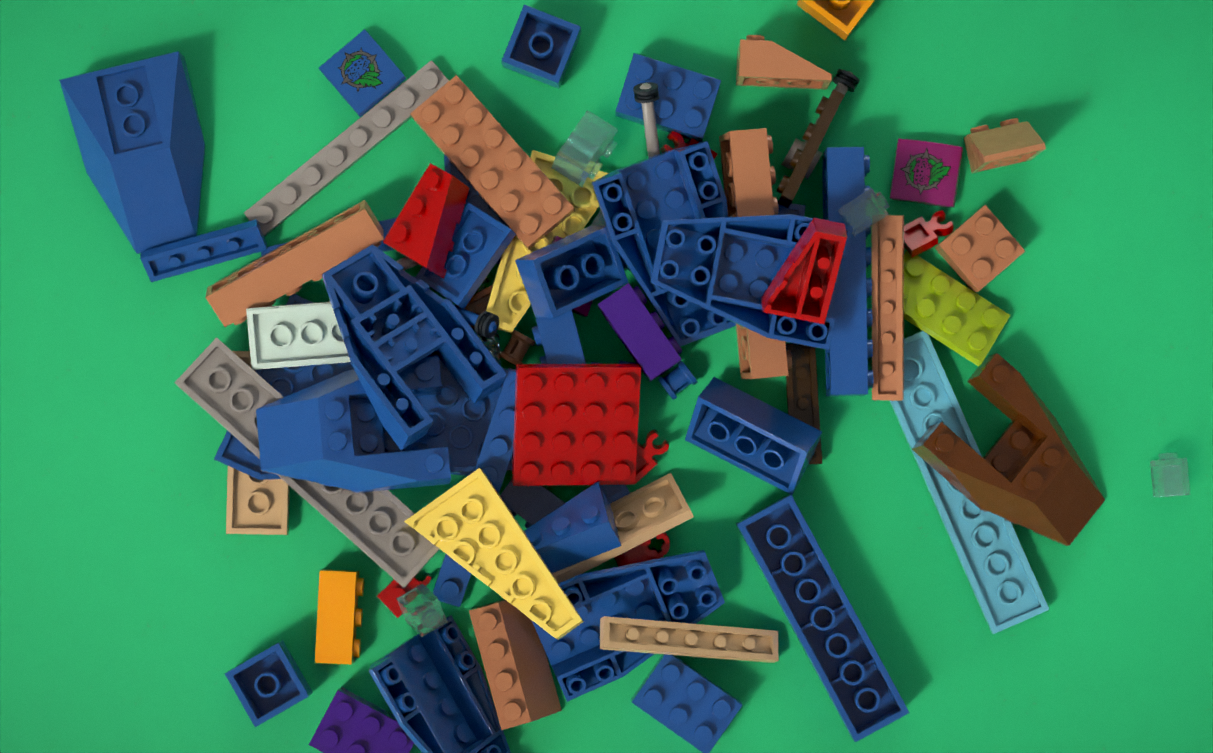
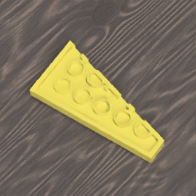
[485,150,609,333]

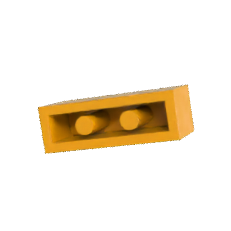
[315,569,364,665]

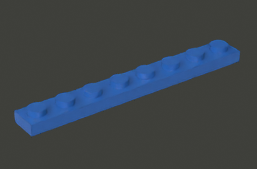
[431,368,516,607]

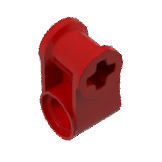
[614,532,670,567]

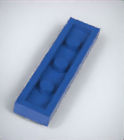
[140,219,267,282]

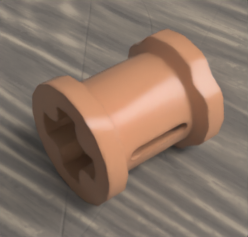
[498,330,536,366]

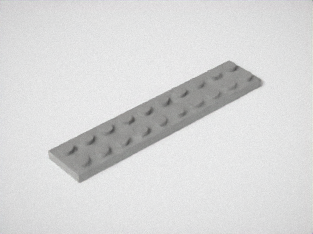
[174,337,439,588]

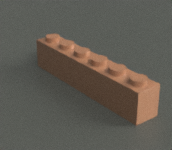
[205,200,384,327]

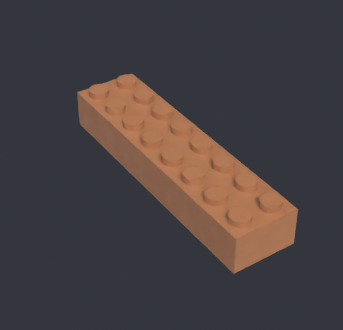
[719,128,792,379]

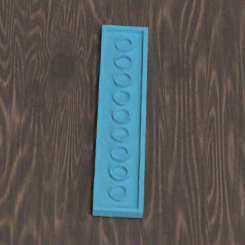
[871,331,1049,634]

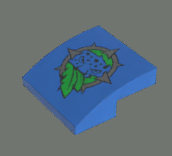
[319,29,406,117]

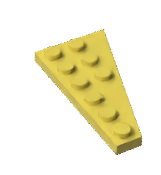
[404,468,584,640]

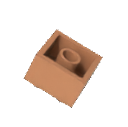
[935,205,1025,293]

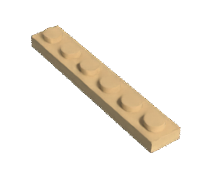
[600,616,779,663]

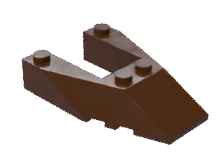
[912,353,1105,546]

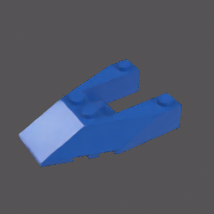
[322,244,507,450]
[256,356,451,493]

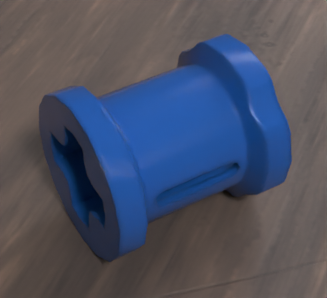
[658,361,698,400]

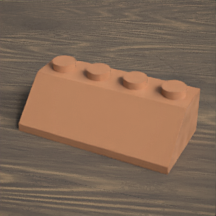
[469,599,562,730]

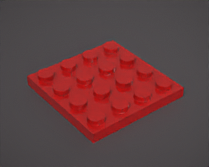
[512,364,641,486]

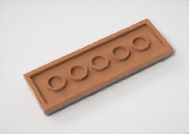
[410,75,575,250]

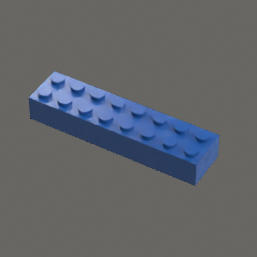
[822,147,874,396]
[735,494,910,742]

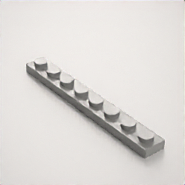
[244,60,449,237]

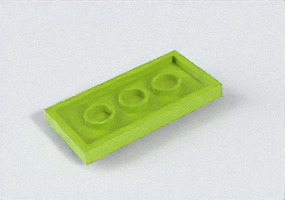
[904,251,1010,367]

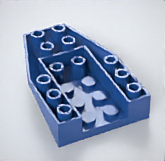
[59,51,205,254]

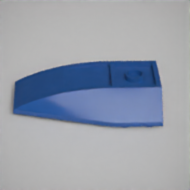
[592,141,737,347]
[650,214,853,350]
[531,550,725,702]
[369,615,511,753]

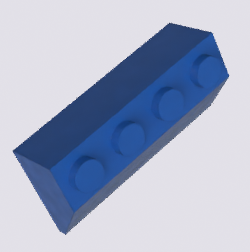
[685,377,822,495]

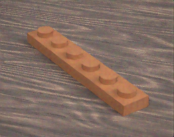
[871,215,904,401]

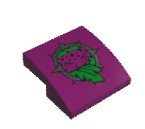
[890,138,963,208]

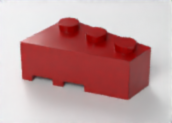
[383,163,469,279]
[761,218,847,324]

